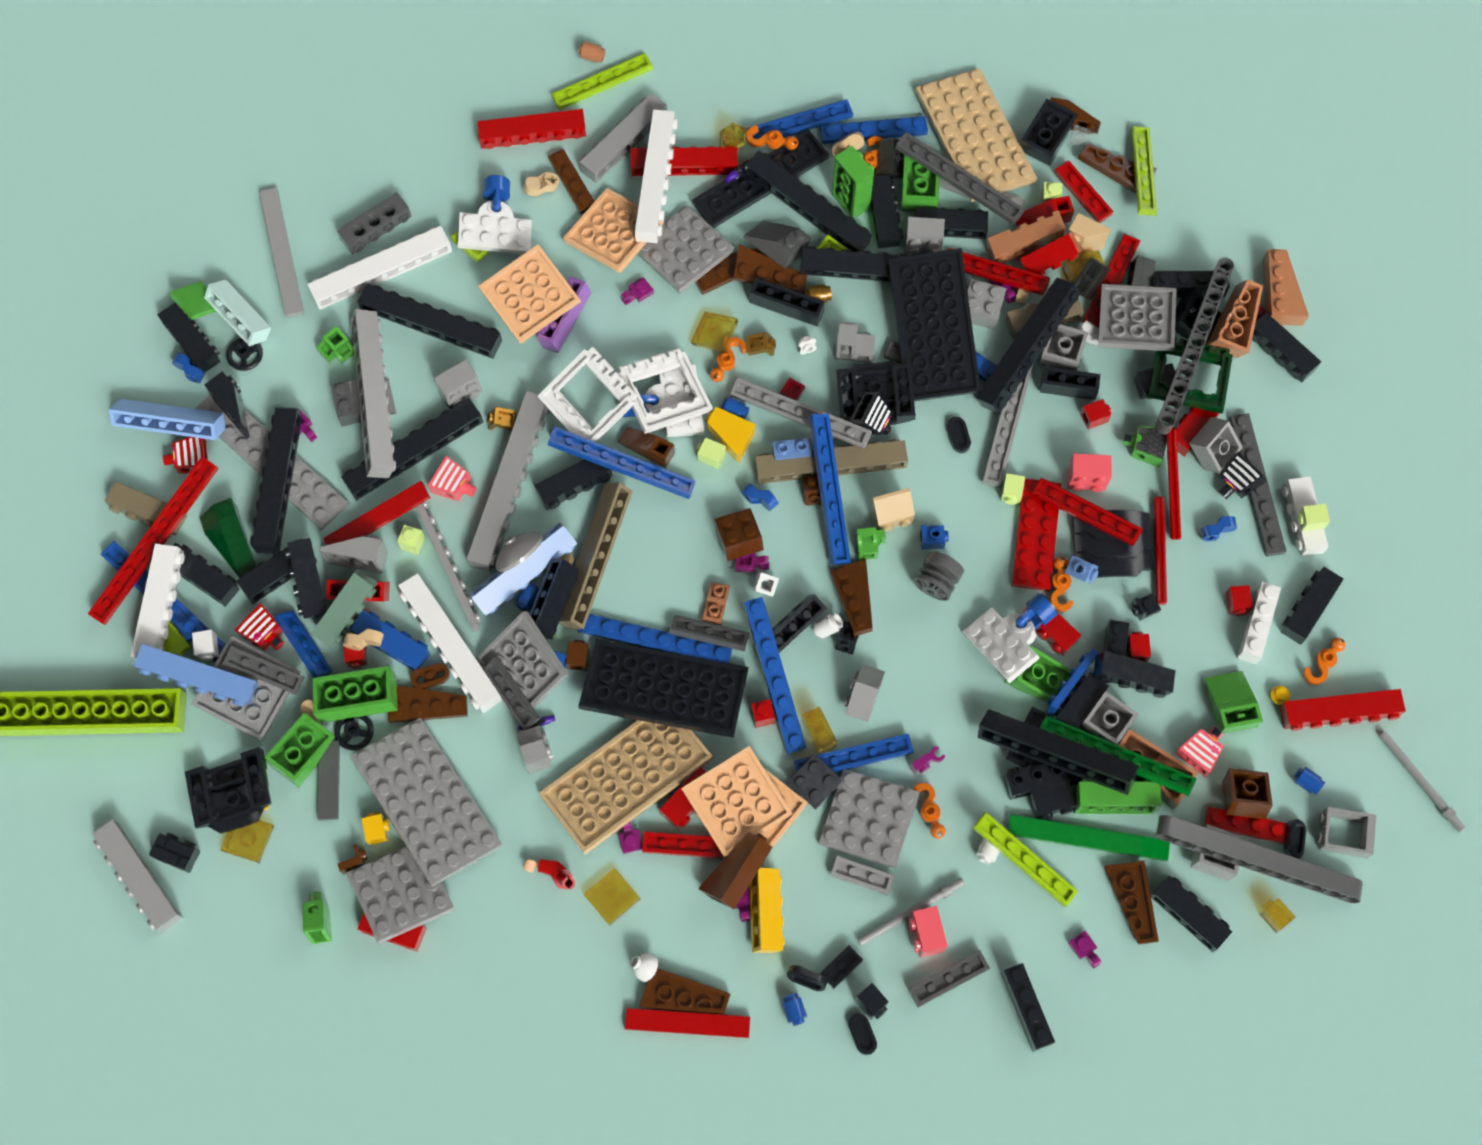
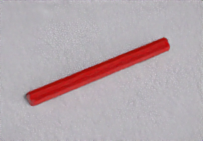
[1166,428,1181,540]
[1153,496,1167,605]

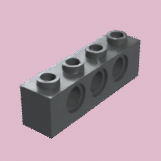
[337,192,412,255]

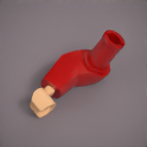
[523,859,575,890]

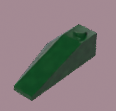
[200,498,256,578]

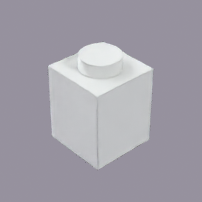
[192,630,219,662]

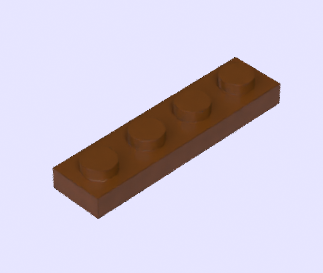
[548,149,595,215]

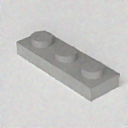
[830,856,895,896]

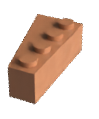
[985,210,1066,264]
[1263,249,1309,326]
[1207,279,1263,358]
[1118,729,1199,809]

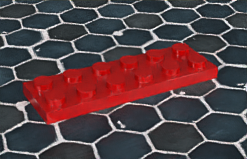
[1011,478,1062,592]

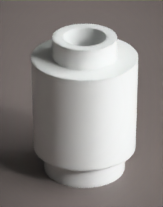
[1077,321,1099,346]
[813,613,843,639]
[976,838,999,864]

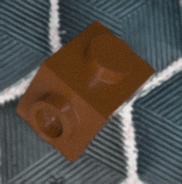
[803,476,822,506]
[337,844,368,875]

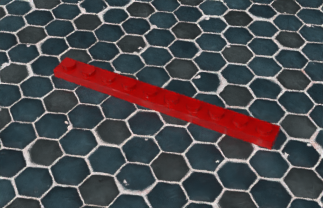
[88,457,219,625]

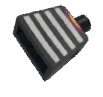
[849,392,892,435]
[1218,452,1267,500]

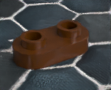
[410,663,450,689]

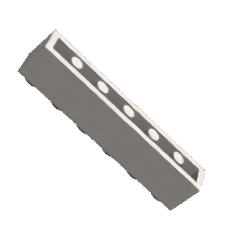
[579,93,667,183]
[92,819,182,933]

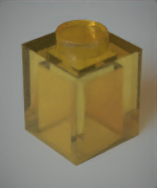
[719,123,747,149]
[1259,898,1296,933]

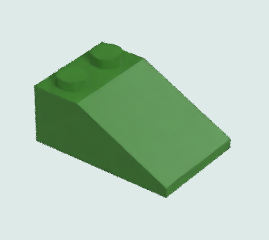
[901,154,939,211]
[1004,645,1071,706]
[264,713,335,788]

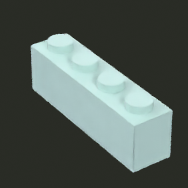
[204,280,271,346]

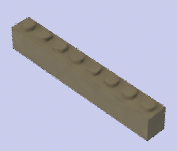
[755,439,908,484]
[559,482,633,629]

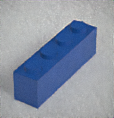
[350,610,430,671]

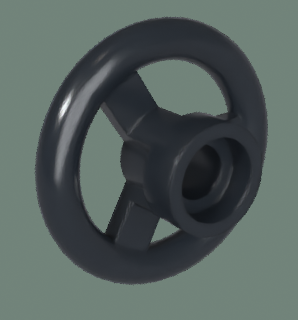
[226,338,263,371]
[334,716,374,751]

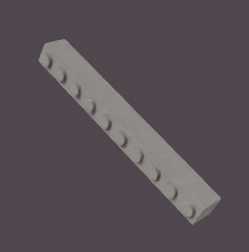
[351,309,396,478]
[466,391,550,572]

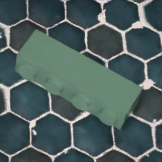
[311,569,378,647]

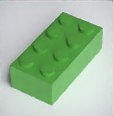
[831,146,874,219]
[313,666,398,723]
[1073,779,1162,814]

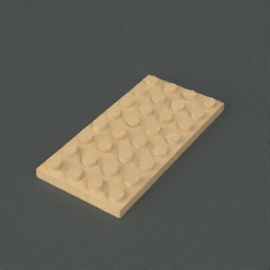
[915,68,1037,202]
[539,720,714,855]

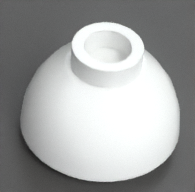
[630,953,658,982]

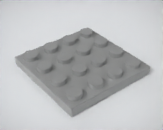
[637,205,735,294]
[1098,284,1176,352]
[476,611,569,721]
[191,636,301,741]
[819,769,920,869]
[346,847,455,944]

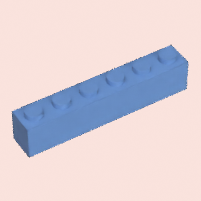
[133,644,259,707]

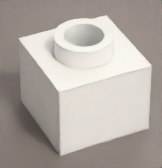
[753,572,779,597]

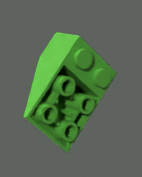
[1204,671,1263,734]

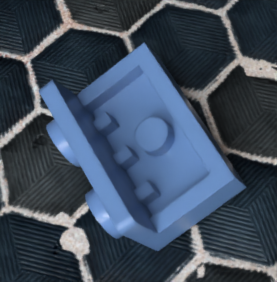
[772,438,812,460]

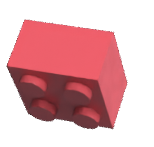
[1067,454,1112,492]
[908,906,948,958]

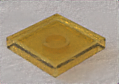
[691,311,739,352]
[221,820,274,863]
[583,868,641,926]

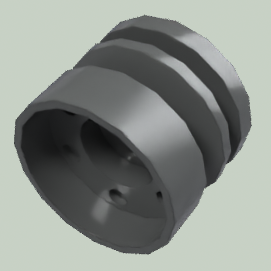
[913,551,965,601]

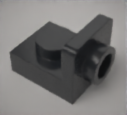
[1131,593,1162,621]
[835,621,859,655]

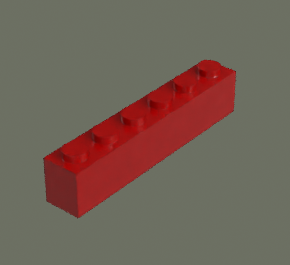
[477,109,587,149]
[631,146,738,176]
[1279,689,1406,731]

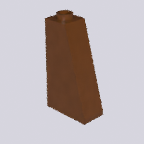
[698,832,773,910]

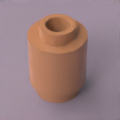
[578,41,605,63]

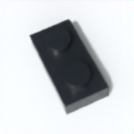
[820,945,863,989]

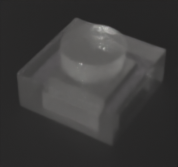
[1068,125,1092,148]

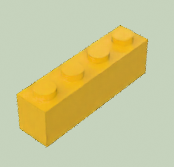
[749,868,785,953]

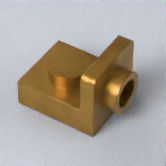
[747,332,776,356]
[486,406,517,430]

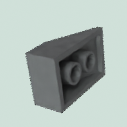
[743,221,811,268]
[330,379,396,427]

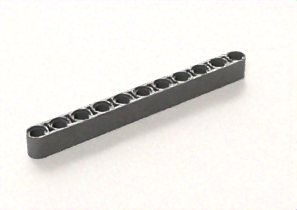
[1155,257,1234,435]
[1156,815,1363,903]

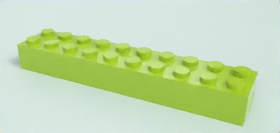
[0,688,187,736]

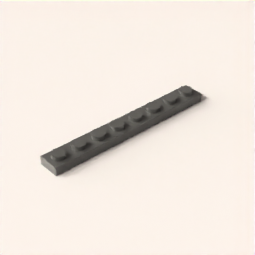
[895,132,1025,225]
[1229,413,1287,557]

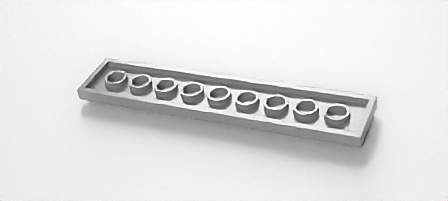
[195,395,349,530]

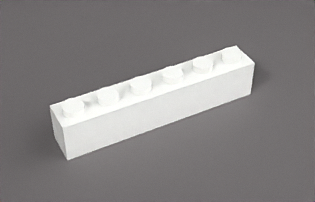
[130,544,185,660]

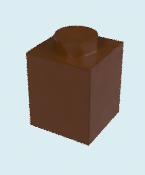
[566,640,589,671]

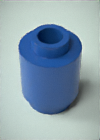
[721,397,750,419]
[515,583,540,612]
[1293,767,1325,795]
[782,993,808,1026]

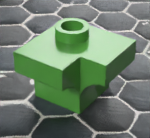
[316,326,354,364]
[855,527,886,560]

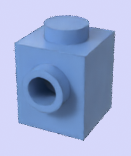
[1065,556,1099,584]

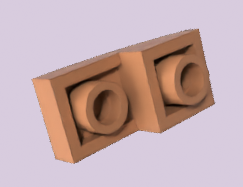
[702,582,730,625]

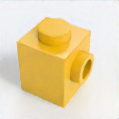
[361,812,390,846]

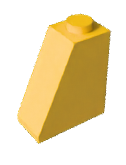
[706,407,756,463]

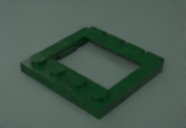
[1148,337,1233,414]

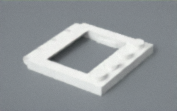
[538,347,638,442]
[618,348,713,434]

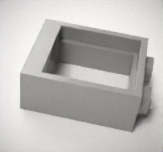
[1317,807,1376,858]

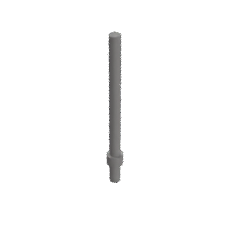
[1380,732,1466,832]
[857,878,965,946]

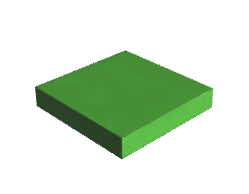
[170,281,217,320]

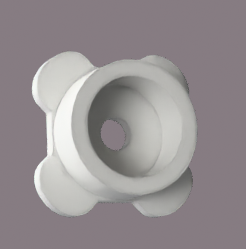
[798,336,817,354]

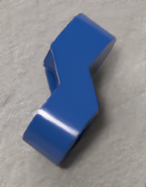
[172,353,205,383]
[741,483,779,511]
[1201,516,1237,541]

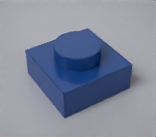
[178,615,204,643]

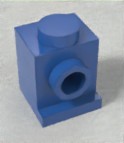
[920,525,949,549]

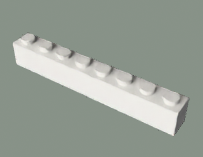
[635,109,678,243]
[308,226,452,310]
[398,573,502,713]

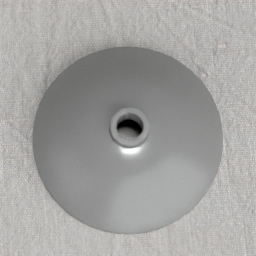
[495,532,544,573]

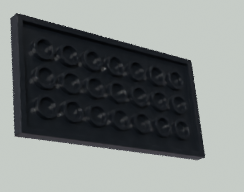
[889,248,981,402]
[578,639,749,738]

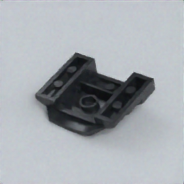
[836,361,916,425]
[1072,510,1153,578]
[185,747,272,834]

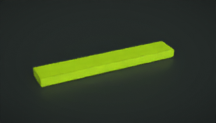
[551,53,653,110]
[1131,126,1157,216]
[972,812,1078,907]

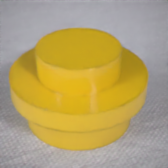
[1270,686,1291,705]

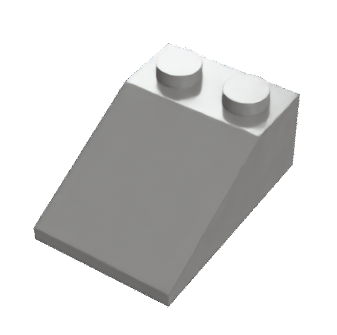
[319,535,388,574]

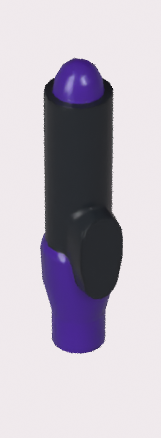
[724,160,749,183]
[517,715,556,731]

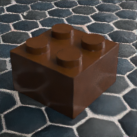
[714,508,764,561]
[1222,768,1273,819]

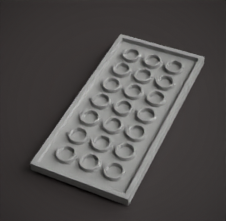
[350,718,502,888]

